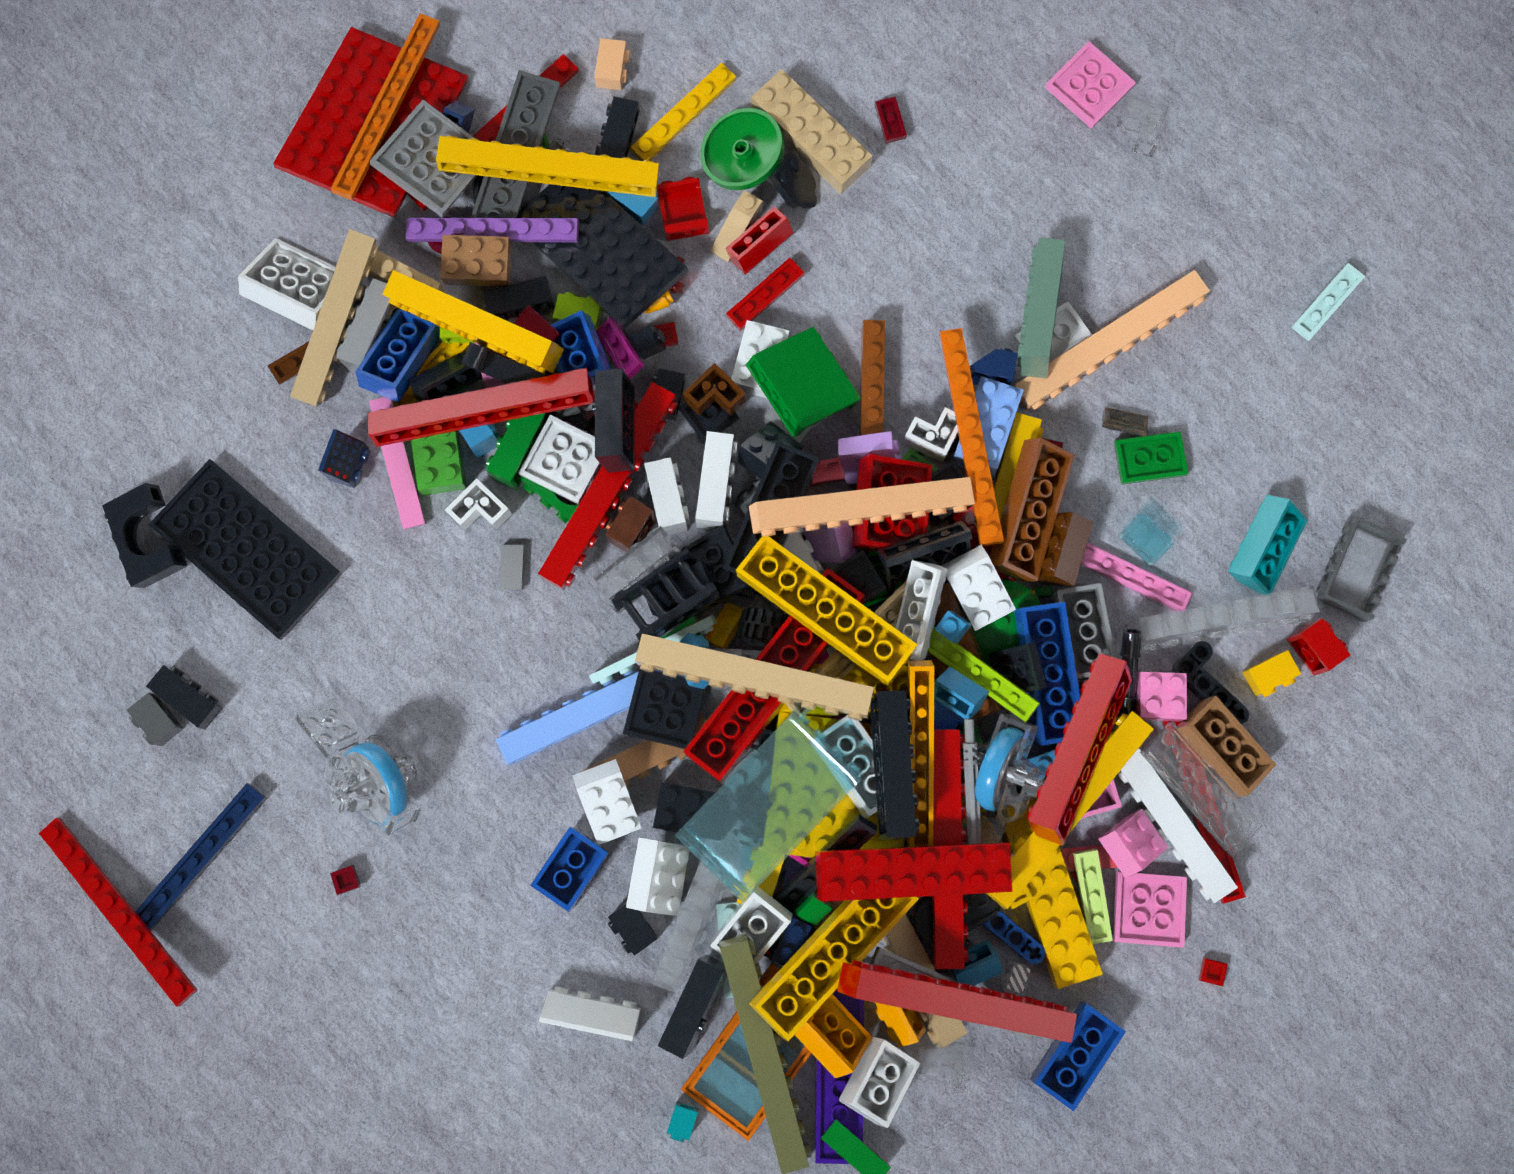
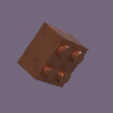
[606,496,657,557]

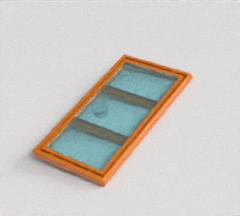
[681,963,811,1141]

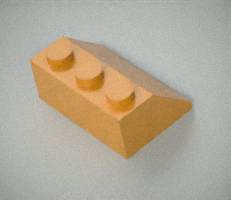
[795,994,873,1078]
[875,1003,926,1047]

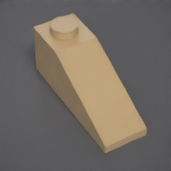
[710,190,763,263]

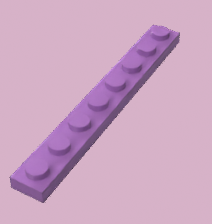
[405,218,579,242]

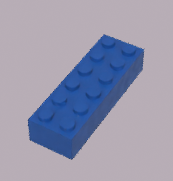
[1014,602,1080,745]

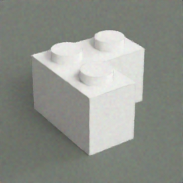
[903,407,958,463]
[445,478,512,530]

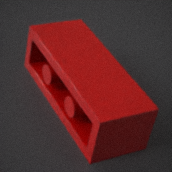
[725,206,794,275]

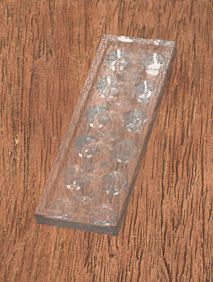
[1140,722,1263,857]

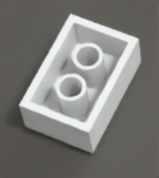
[732,320,790,398]
[644,457,690,537]
[942,545,1016,631]
[572,759,641,845]
[626,838,690,916]
[710,885,792,964]
[838,1037,920,1128]

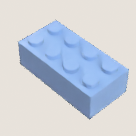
[953,376,1024,478]

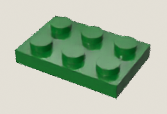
[1114,432,1188,485]

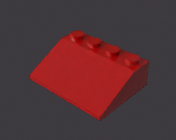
[852,454,932,551]

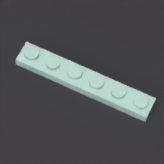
[589,615,717,685]

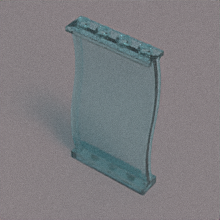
[675,711,863,903]

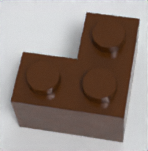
[683,363,746,416]

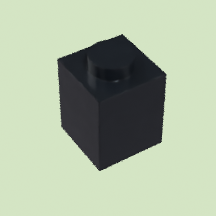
[628,326,666,359]

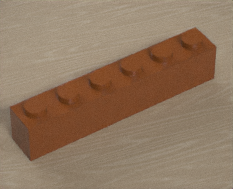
[859,320,885,436]

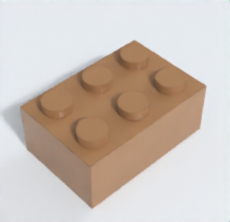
[440,235,513,287]

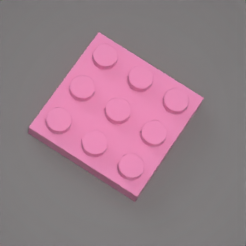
[1045,41,1136,129]
[1113,872,1187,948]

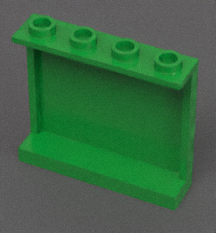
[746,326,861,438]

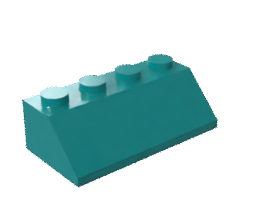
[1228,495,1308,597]

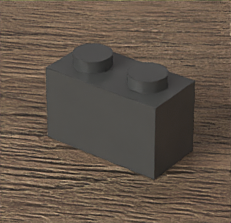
[127,692,184,746]

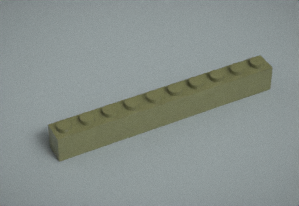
[719,934,812,1174]

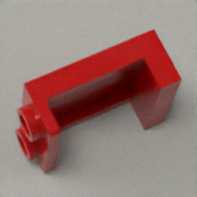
[657,177,709,241]

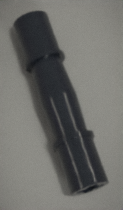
[1117,629,1142,718]

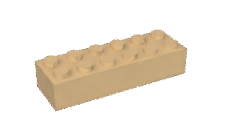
[751,69,873,194]

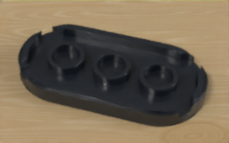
[914,893,1001,944]

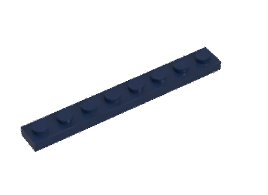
[135,783,266,931]

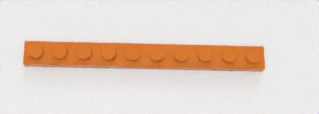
[331,13,440,201]
[939,328,1004,546]

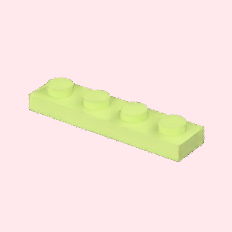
[1073,848,1113,944]

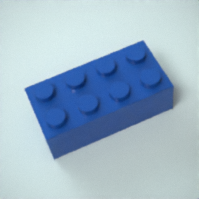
[355,308,440,403]
[1030,1001,1126,1111]

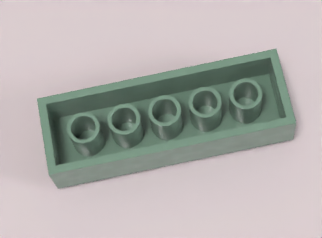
[1017,238,1065,378]

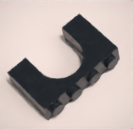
[102,483,188,588]

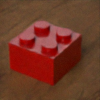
[1286,618,1351,676]

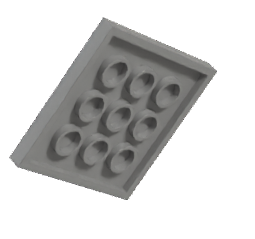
[370,100,477,217]

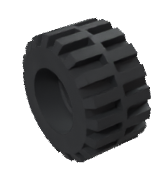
[736,607,789,648]

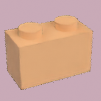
[594,38,630,91]

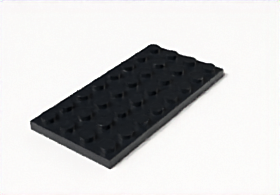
[517,184,688,329]
[148,459,342,640]

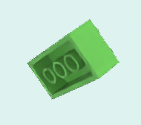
[407,404,467,496]

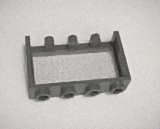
[1316,517,1407,622]

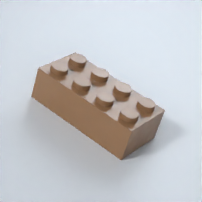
[1174,696,1277,798]

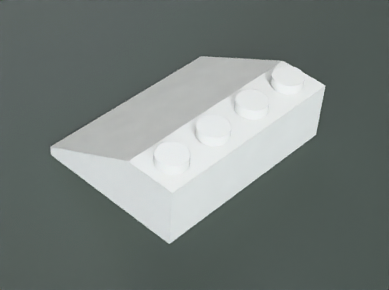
[238,238,336,330]

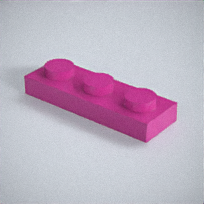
[596,317,644,379]

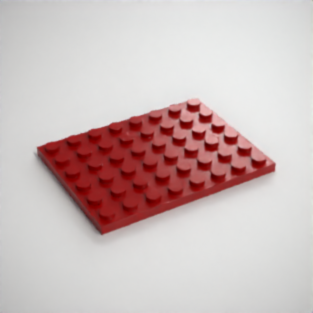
[273,27,468,218]

